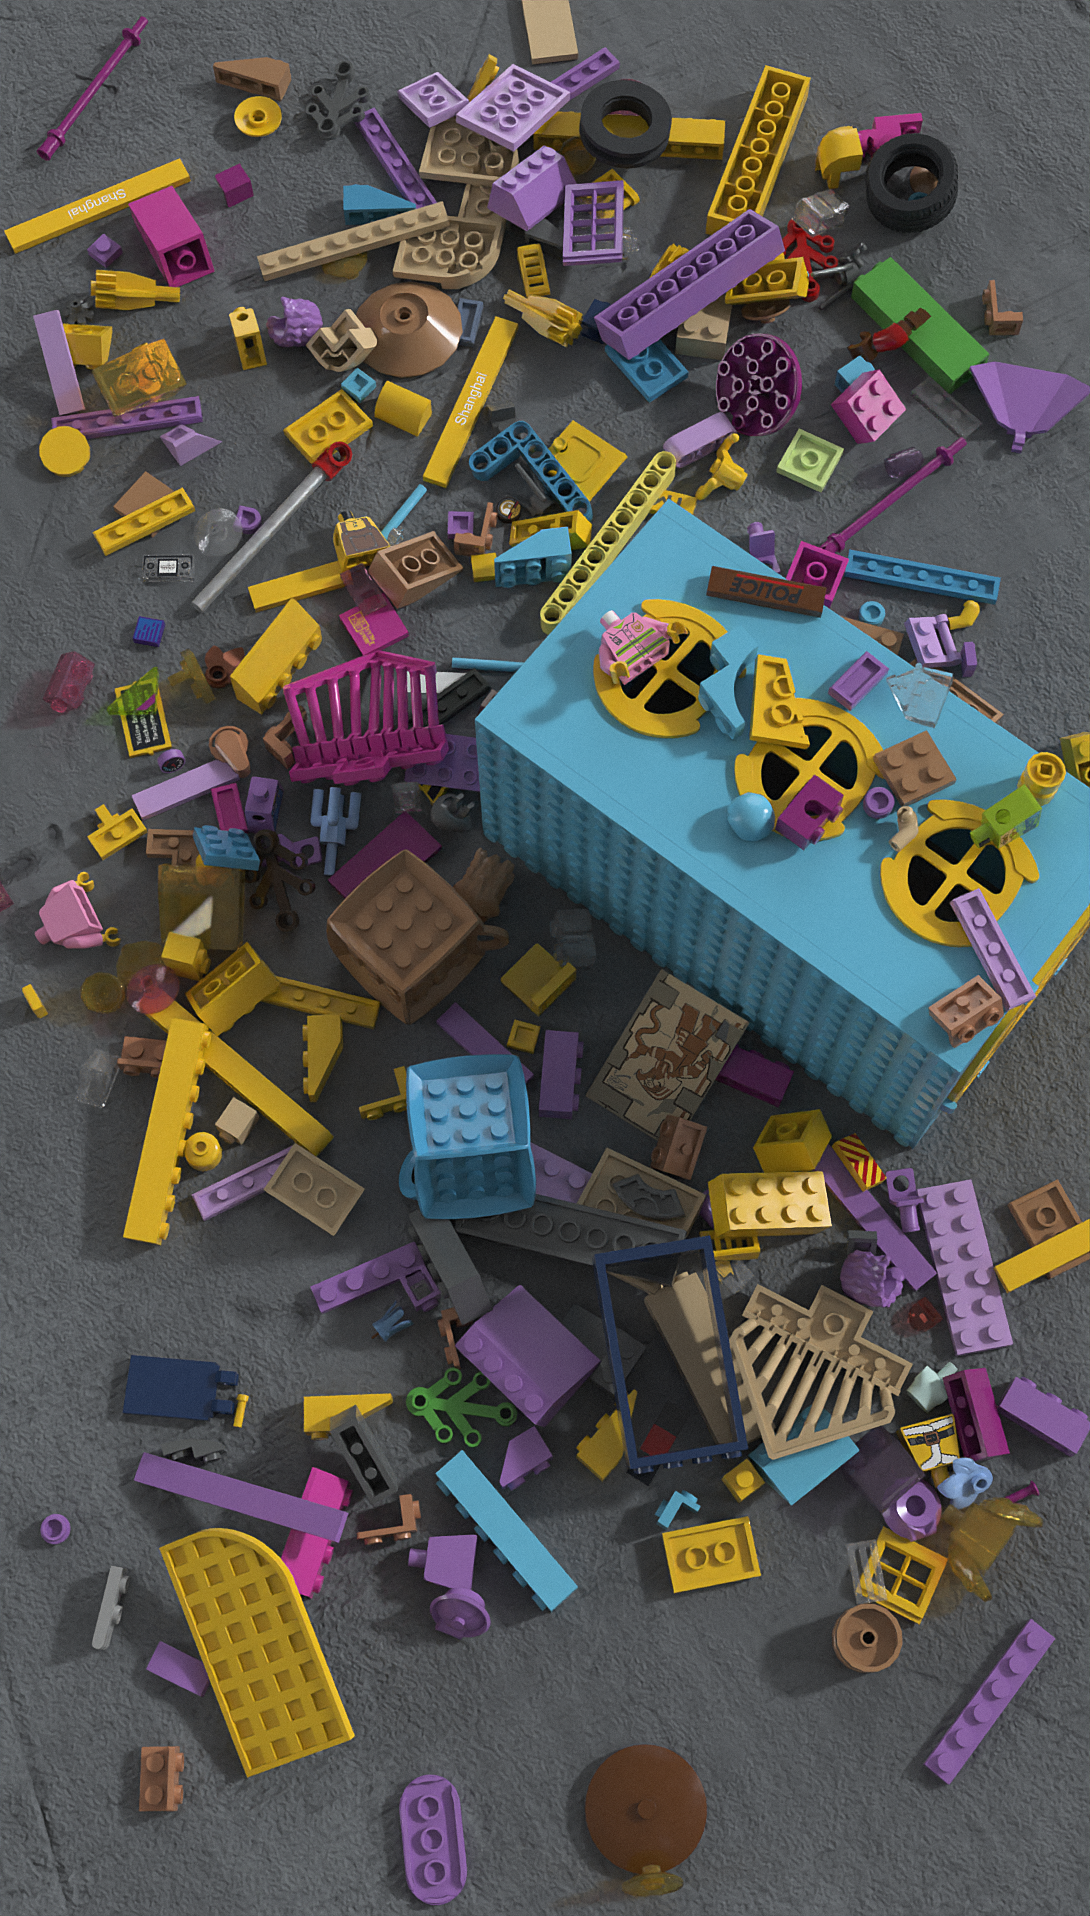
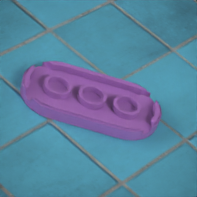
[399,1774,467,1905]

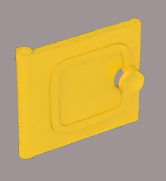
[546,420,627,502]

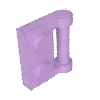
[904,614,963,668]

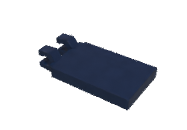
[123,1355,239,1422]

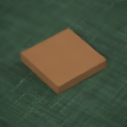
[113,471,174,537]

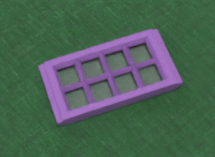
[563,180,624,266]

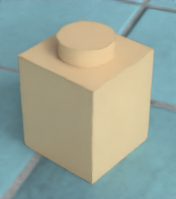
[215,1097,260,1145]

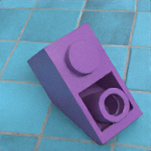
[500,1426,553,1491]

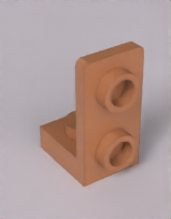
[982,280,1023,335]
[454,502,497,557]
[263,705,308,769]
[437,1308,477,1369]

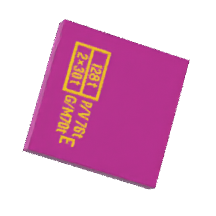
[339,593,409,656]

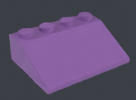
[455,1285,602,1427]

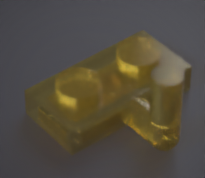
[167,648,215,704]

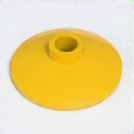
[234,96,282,137]

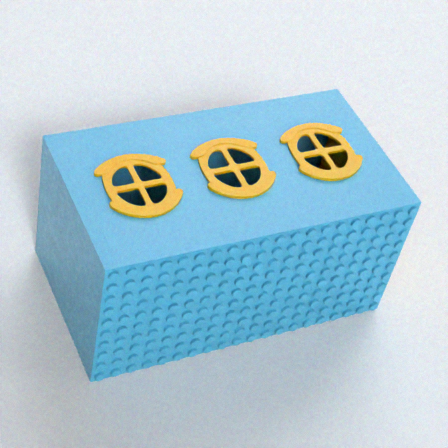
[475,499,1090,1149]

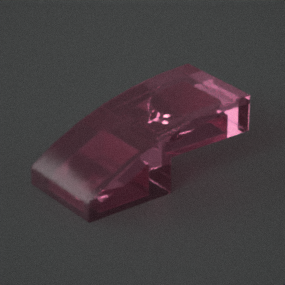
[340,563,387,617]

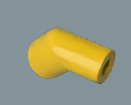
[948,600,980,630]

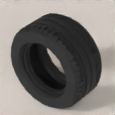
[865,133,958,233]

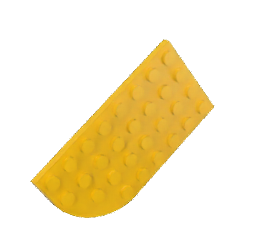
[159,1528,355,1778]

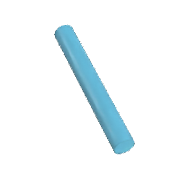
[381,484,427,540]
[452,658,525,672]

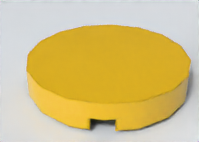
[39,426,90,477]

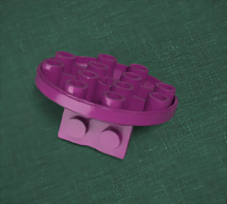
[716,333,802,436]

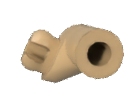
[889,806,918,852]

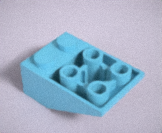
[494,527,572,588]

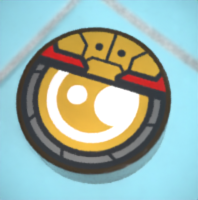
[496,497,521,524]

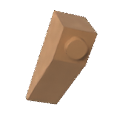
[213,57,291,101]

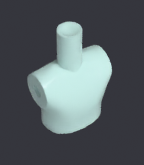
[906,1362,958,1413]

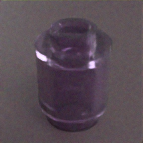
[884,446,924,478]

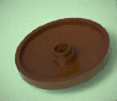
[585,1744,707,1874]

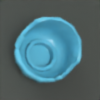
[727,792,775,841]

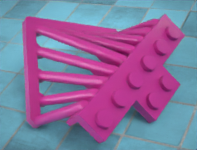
[283,650,449,786]

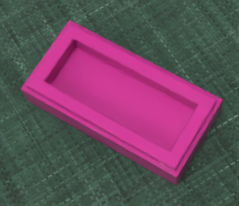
[211,783,249,834]

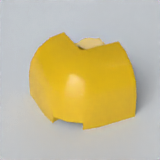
[815,126,863,189]

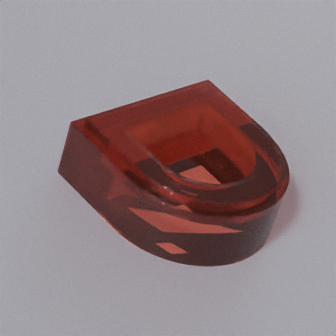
[907,1297,943,1332]

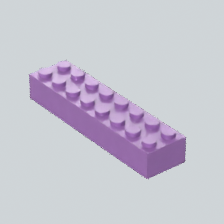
[594,209,785,360]

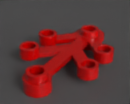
[782,217,838,302]

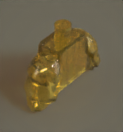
[941,1497,1043,1602]

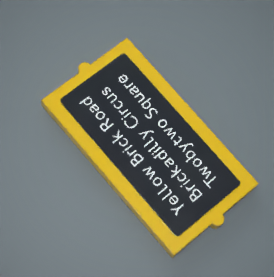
[115,679,172,758]

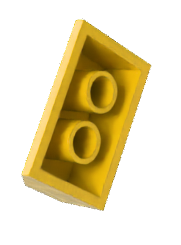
[725,257,809,305]
[185,942,281,1037]

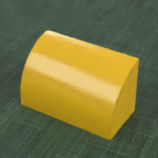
[374,381,432,437]

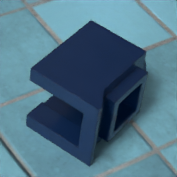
[581,299,611,344]

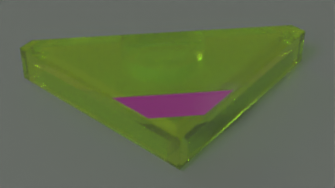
[107,667,159,715]

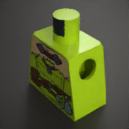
[970,784,1042,848]

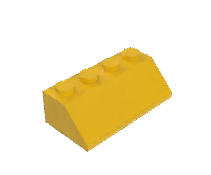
[230,598,322,715]

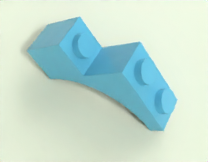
[698,624,758,740]

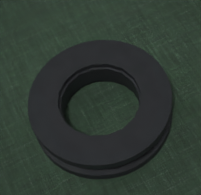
[579,80,672,169]

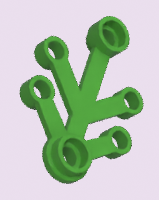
[406,1367,517,1448]

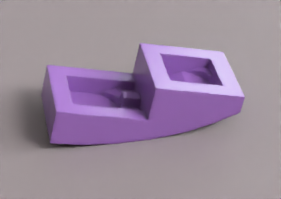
[146,1641,210,1697]

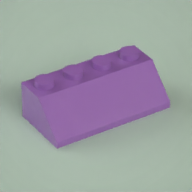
[487,145,576,231]

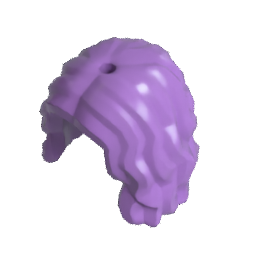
[266,297,323,347]
[840,1250,905,1308]

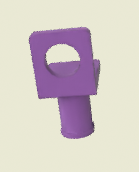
[747,522,780,574]
[261,834,322,867]
[885,1168,924,1232]

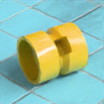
[1017,752,1066,806]

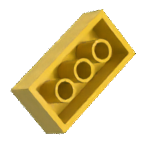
[708,1171,832,1238]

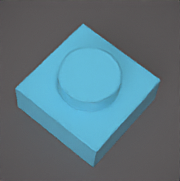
[341,368,376,403]

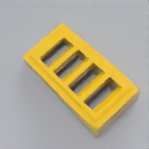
[517,243,550,298]
[699,1230,760,1260]

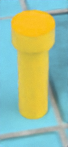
[233,1394,249,1428]

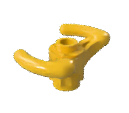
[695,433,747,501]

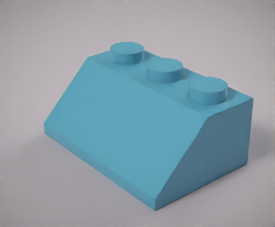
[748,1405,859,1506]

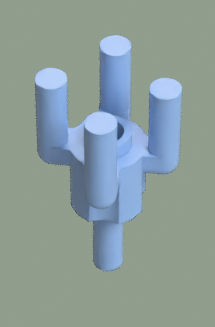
[310,787,361,876]

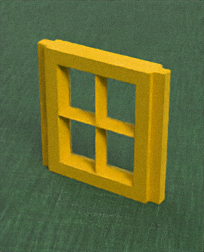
[854,1526,948,1625]

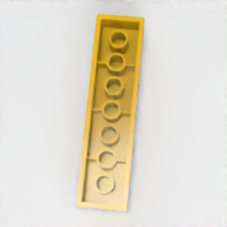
[705,65,811,235]

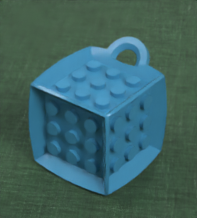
[399,1054,536,1219]

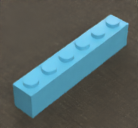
[436,1450,578,1612]

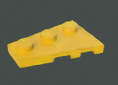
[749,654,810,749]

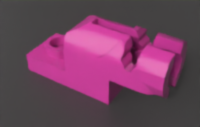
[858,113,923,158]

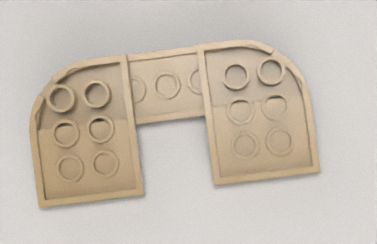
[393,116,519,289]

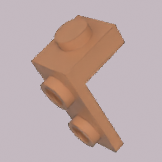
[357,1494,421,1545]

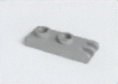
[92,1566,130,1650]

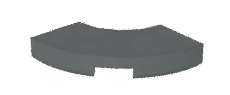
[612,1174,686,1221]

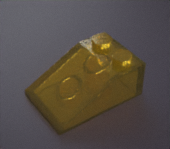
[91,339,187,417]

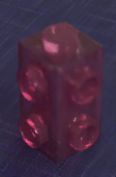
[43,651,95,713]

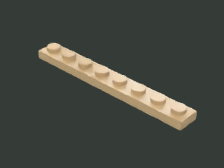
[257,201,450,281]

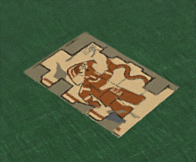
[585,969,750,1141]

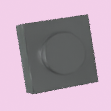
[846,1230,878,1258]

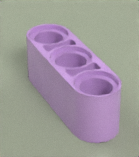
[663,412,738,468]

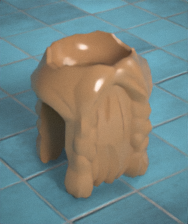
[453,848,515,923]

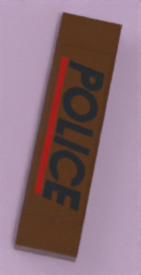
[706,566,826,618]

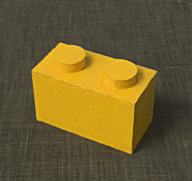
[161,932,211,981]

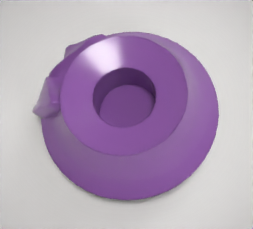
[881,1476,941,1542]
[430,1587,491,1640]

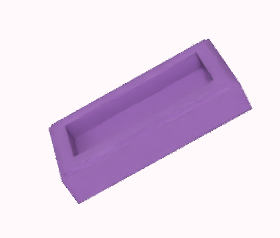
[828,651,889,711]

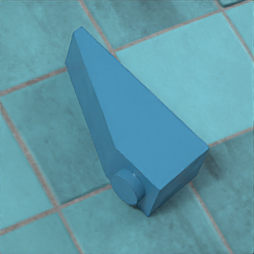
[343,184,416,225]

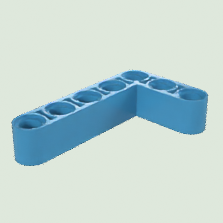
[469,421,593,522]

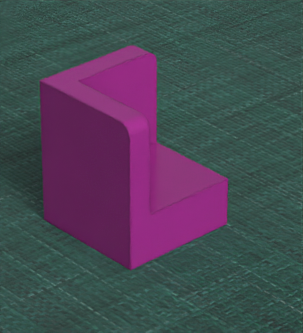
[215,163,254,207]

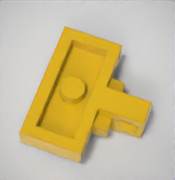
[467,54,499,102]
[87,804,148,860]

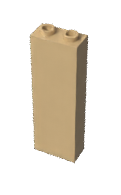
[644,1272,776,1444]

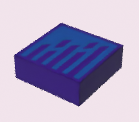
[133,616,165,647]

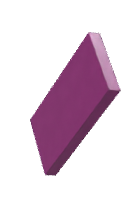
[328,811,442,899]

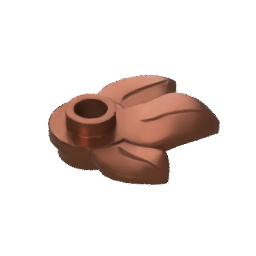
[205,645,245,688]

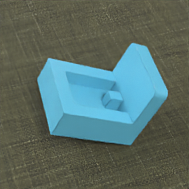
[655,1490,701,1530]

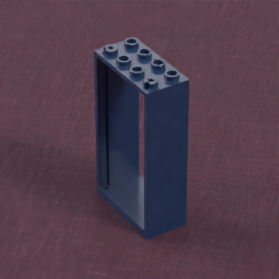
[592,1235,748,1474]

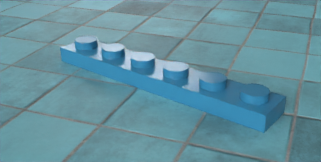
[844,549,1001,605]

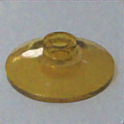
[622,1865,684,1896]

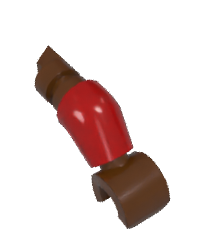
[847,308,931,362]

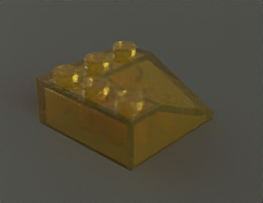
[158,863,245,950]

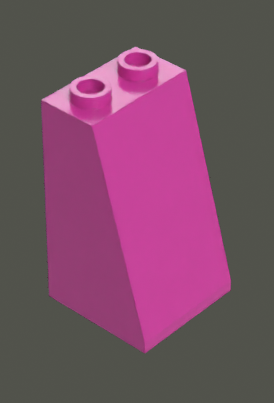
[128,186,215,287]

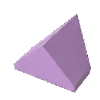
[160,424,222,466]

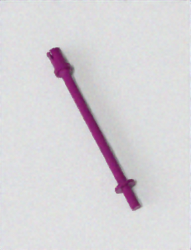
[37,16,148,161]
[819,437,967,553]

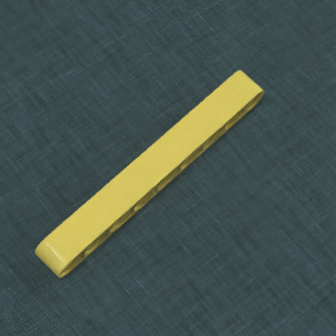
[540,451,676,635]

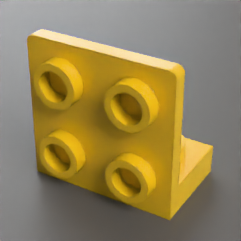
[501,944,576,1017]

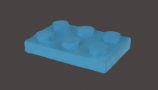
[605,339,689,403]
[193,825,260,871]

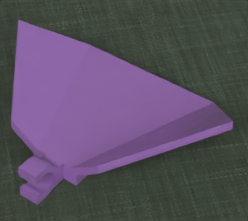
[969,362,1090,453]

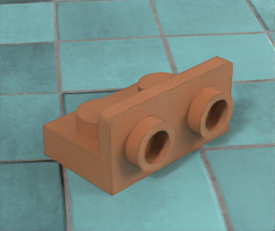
[928,975,1004,1048]
[117,1036,167,1078]
[650,1115,707,1180]
[139,1746,184,1811]

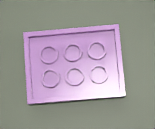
[456,64,570,151]

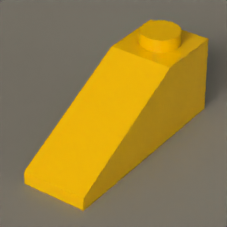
[509,510,592,550]
[304,1393,393,1440]

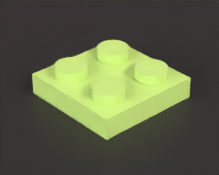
[776,429,844,492]

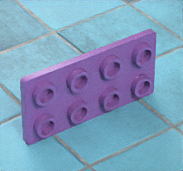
[404,734,480,792]

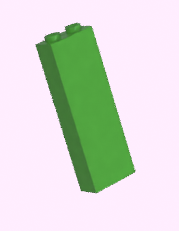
[851,257,990,394]

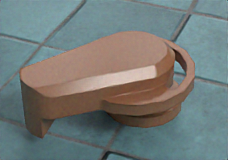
[209,726,251,778]

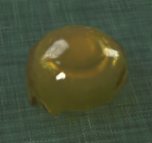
[559,136,596,175]
[81,972,125,1014]

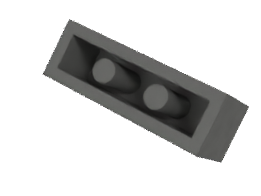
[330,1405,398,1504]

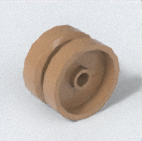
[832,1604,902,1673]

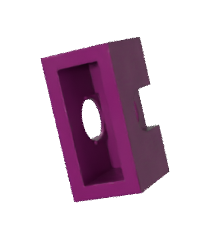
[775,774,844,850]

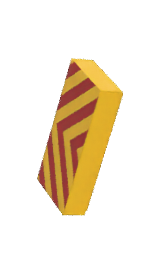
[831,1133,887,1192]

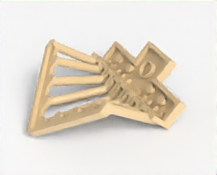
[730,1284,913,1460]

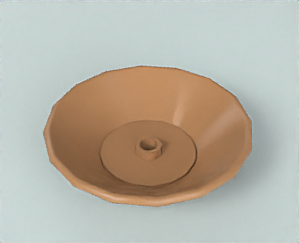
[356,281,463,378]

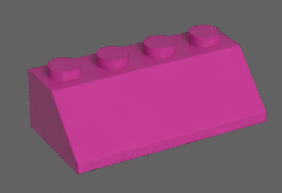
[281,1467,353,1598]

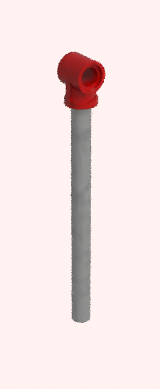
[191,441,352,613]

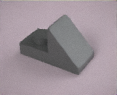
[486,400,521,440]

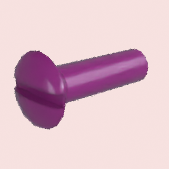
[1003,1480,1039,1506]

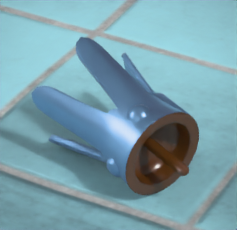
[371,1300,413,1342]

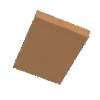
[1007,1179,1090,1280]

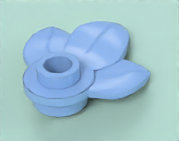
[937,1458,993,1510]

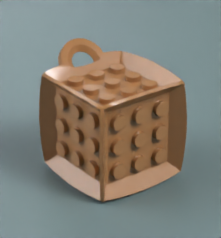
[326,850,509,1025]

